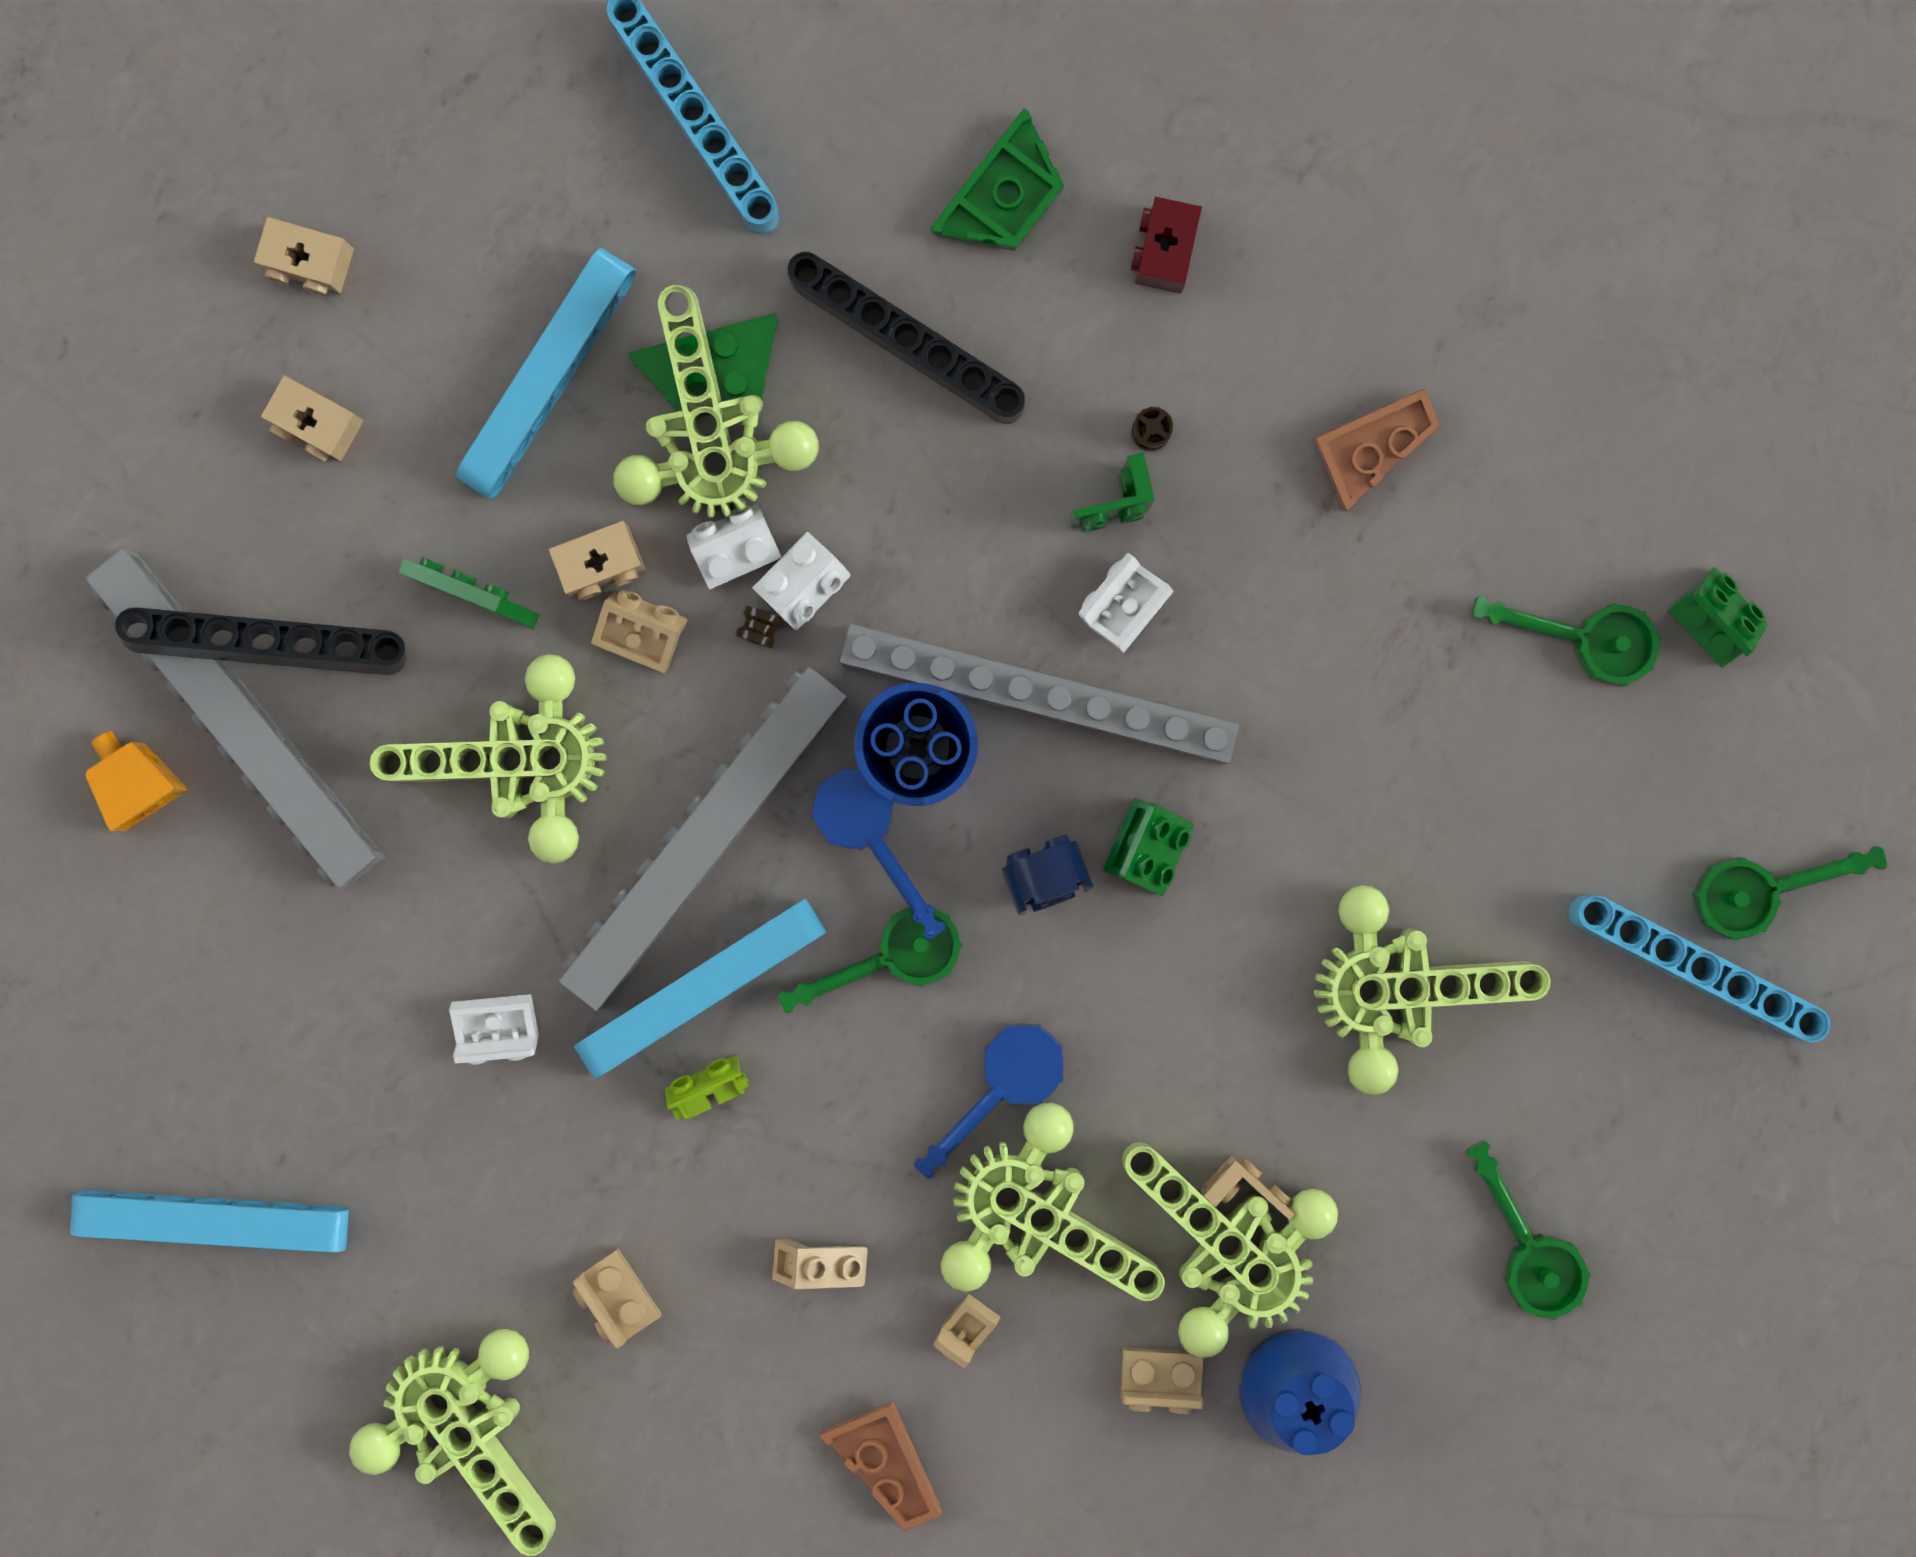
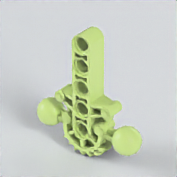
[613,285,819,518]
[370,654,607,864]
[1314,885,1551,1096]
[941,1103,1165,1301]
[1122,1142,1338,1358]
[349,1329,556,1556]

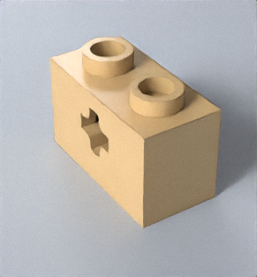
[254,217,354,296]
[261,375,364,462]
[549,520,646,601]

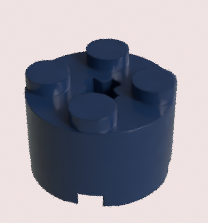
[1002,834,1094,915]

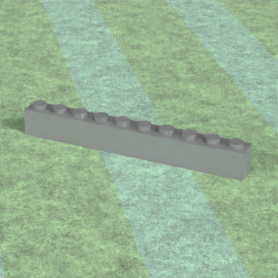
[85,548,385,888]
[840,624,1240,765]
[558,666,848,1011]

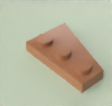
[1313,389,1440,511]
[819,1401,943,1531]

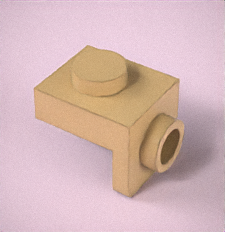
[933,1293,1000,1368]

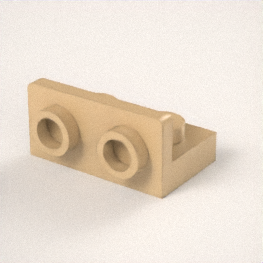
[591,590,688,673]
[572,1248,662,1349]
[1120,1347,1203,1414]

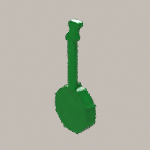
[1471,596,1661,686]
[1692,847,1888,940]
[778,907,962,1013]
[1466,1140,1591,1320]

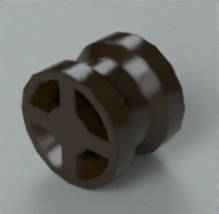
[1131,407,1173,451]
[735,606,783,649]

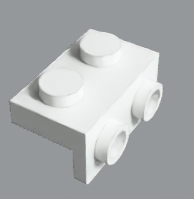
[686,504,782,590]
[752,531,850,630]
[1078,553,1174,653]
[449,994,539,1065]

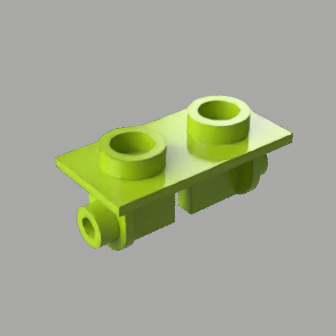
[665,1054,750,1121]

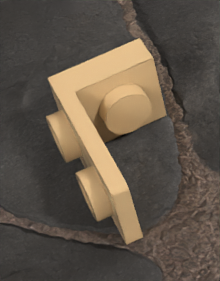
[1200,1155,1295,1220]
[772,1239,868,1289]

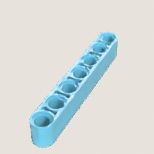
[607,0,779,234]
[455,247,636,500]
[1568,895,1831,1043]
[573,898,827,1080]
[69,1191,349,1252]

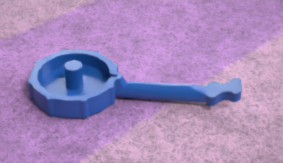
[812,768,945,939]
[914,1023,1063,1179]

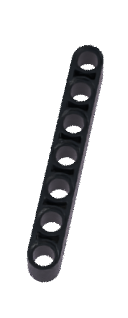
[788,252,1025,424]
[115,607,406,675]

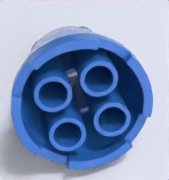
[854,683,978,806]
[1239,1329,1361,1455]

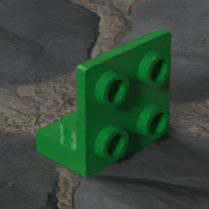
[1070,452,1155,532]

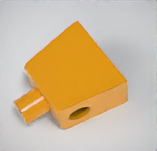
[85,731,188,832]

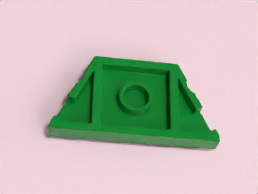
[930,108,1064,251]
[628,313,778,419]

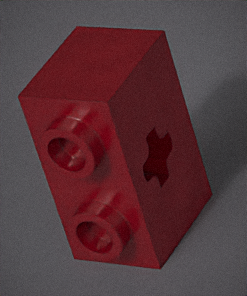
[1131,196,1202,293]

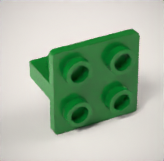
[1668,567,1767,668]
[1103,798,1193,896]

